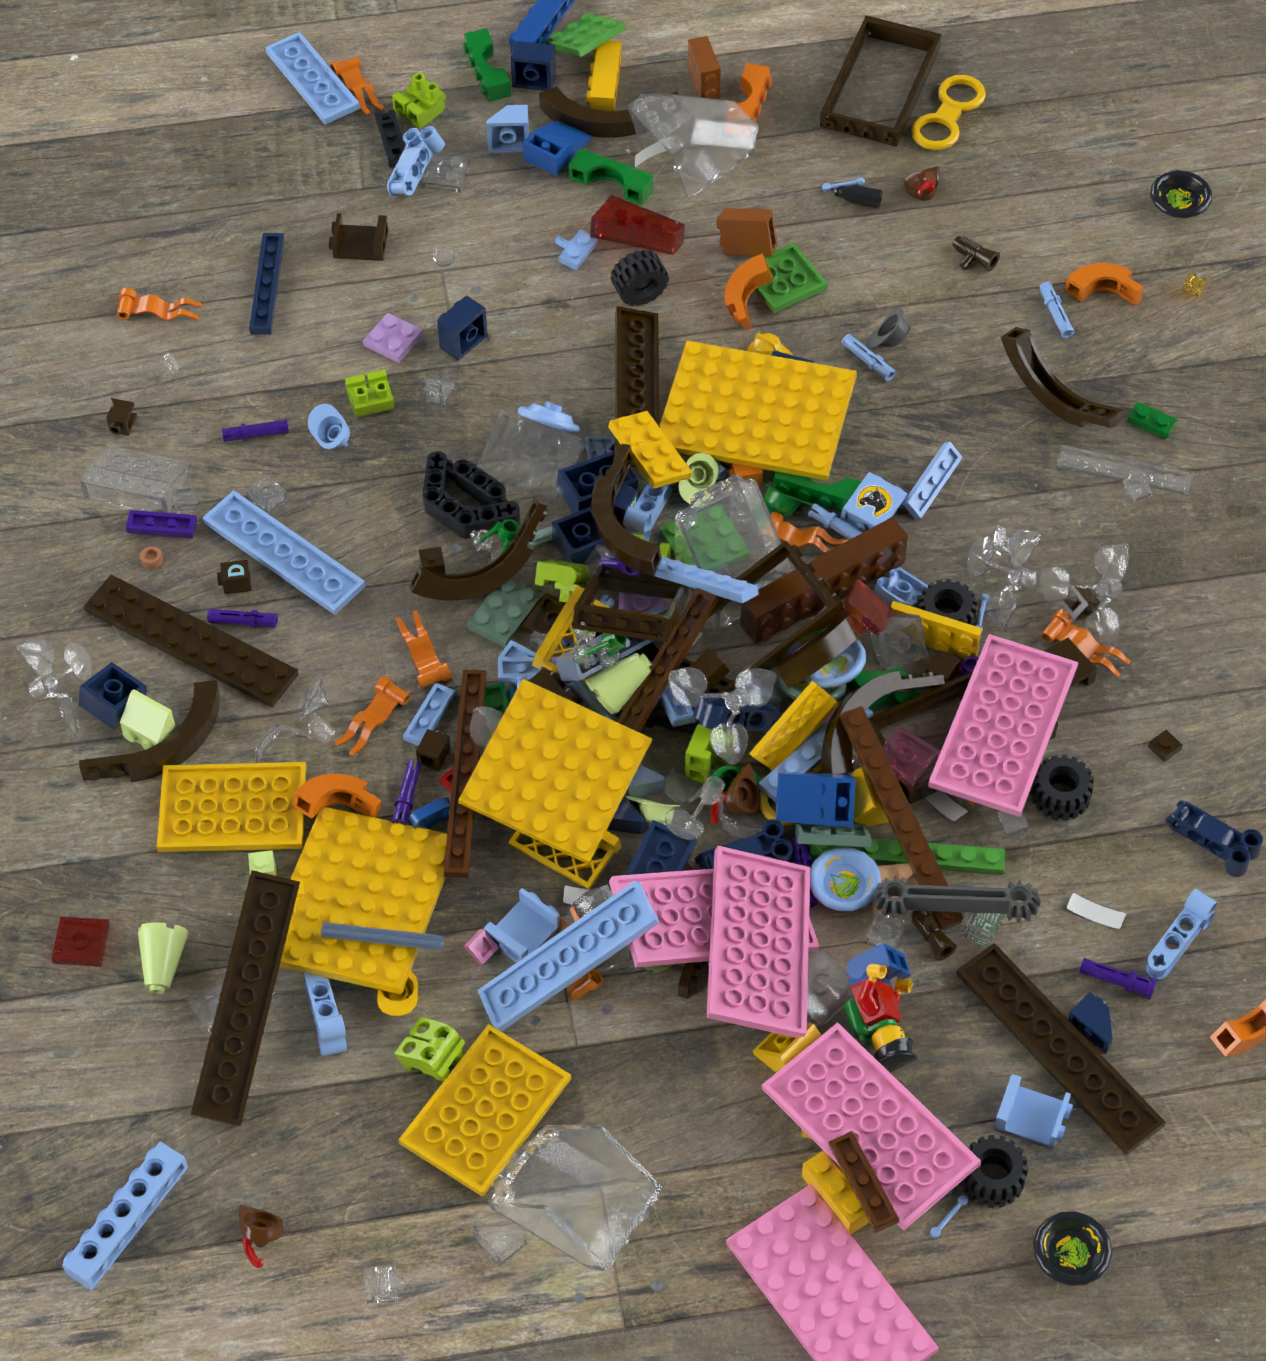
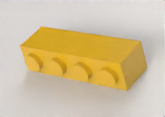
[586,40,622,111]

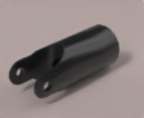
[834,185,883,208]

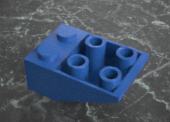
[523,120,592,177]
[775,773,856,826]

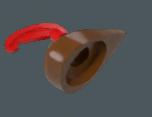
[904,166,939,201]
[710,762,760,825]
[238,1205,283,1268]

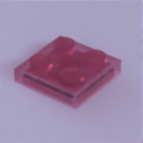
[882,727,939,788]

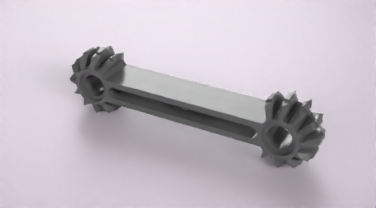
[874,875,1041,923]

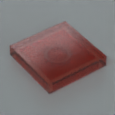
[843,579,893,636]
[51,917,110,967]

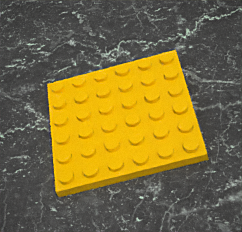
[458,679,652,864]

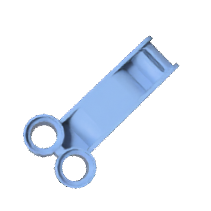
[387,126,445,197]
[623,483,672,541]
[1146,889,1217,980]
[303,972,347,1057]

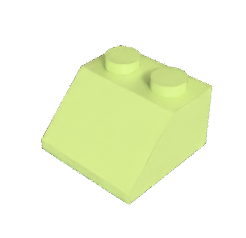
[120,689,176,750]

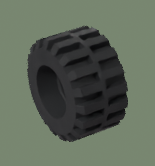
[610,249,669,306]
[918,579,977,626]
[1031,755,1094,821]
[961,1135,1028,1208]

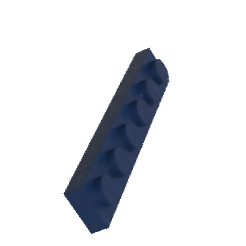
[249,233,284,335]

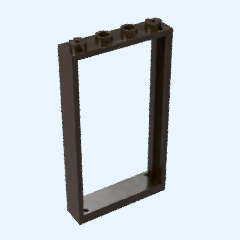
[820,15,942,147]
[653,540,844,700]
[572,566,689,642]
[868,671,1058,804]

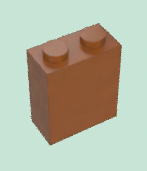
[688,36,721,102]
[716,208,778,257]

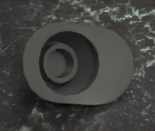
[866,308,911,349]

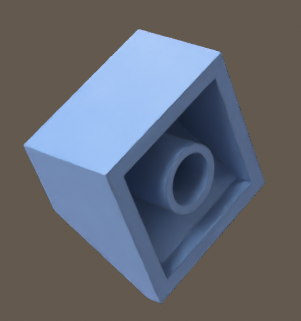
[487,105,529,153]

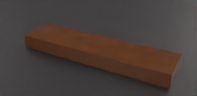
[828,1131,899,1233]

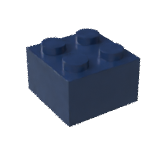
[510,41,556,91]
[437,295,488,361]
[551,506,612,565]
[78,662,147,730]

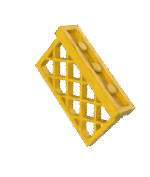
[532,585,611,685]
[749,681,839,771]
[508,831,622,890]

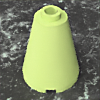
[585,653,652,715]
[138,923,188,994]

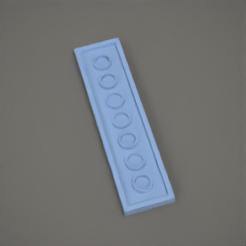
[203,490,366,615]
[477,880,660,1032]

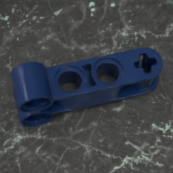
[693,692,783,732]
[1165,800,1263,877]
[694,819,793,870]

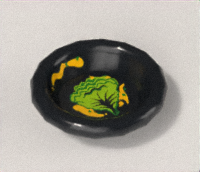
[1150,170,1212,218]
[1033,1211,1113,1286]

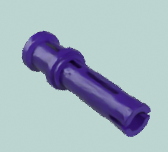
[1079,958,1157,1000]

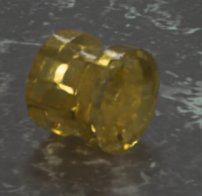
[1182,272,1207,298]

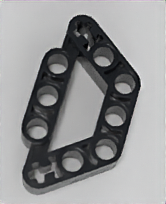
[423,451,521,539]

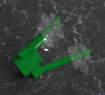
[470,519,520,564]
[573,622,627,669]

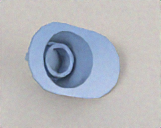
[308,404,350,449]

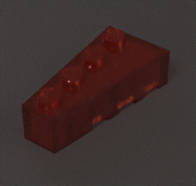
[590,195,685,255]

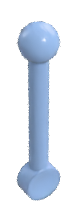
[822,177,865,192]
[976,594,989,634]
[930,1195,968,1239]

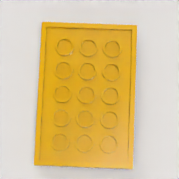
[157,762,307,852]
[398,1024,571,1197]

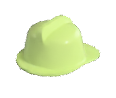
[678,453,719,505]
[626,796,680,827]

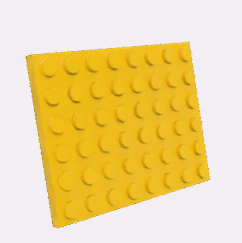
[660,341,857,481]
[280,807,447,995]

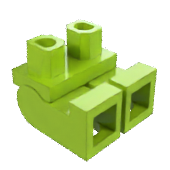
[392,72,446,129]
[345,369,394,418]
[535,560,590,602]
[685,724,734,785]
[394,1016,466,1082]

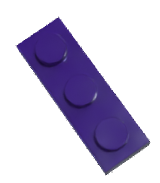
[125,510,197,538]

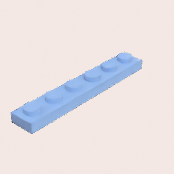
[654,555,759,603]
[758,708,873,802]

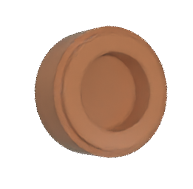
[140,546,163,569]

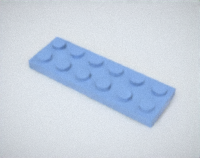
[265,32,360,125]

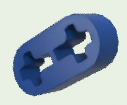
[409,797,450,829]

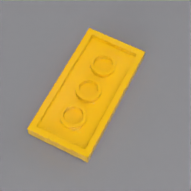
[608,411,692,489]
[887,601,982,659]

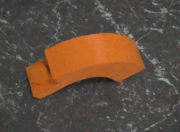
[724,253,774,330]
[1064,263,1144,306]
[292,774,382,819]
[1210,999,1266,1057]

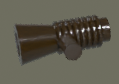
[953,236,1000,271]
[911,911,957,961]

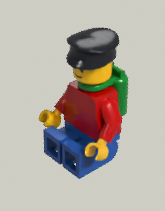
[844,943,918,1073]

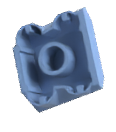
[868,567,928,615]

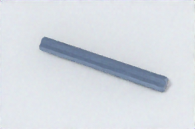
[321,922,444,950]

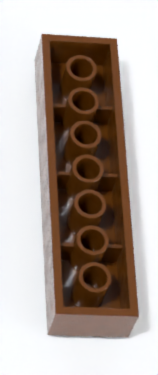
[740,517,908,644]

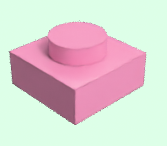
[464,929,499,965]

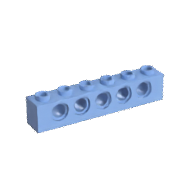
[62,1142,188,1291]

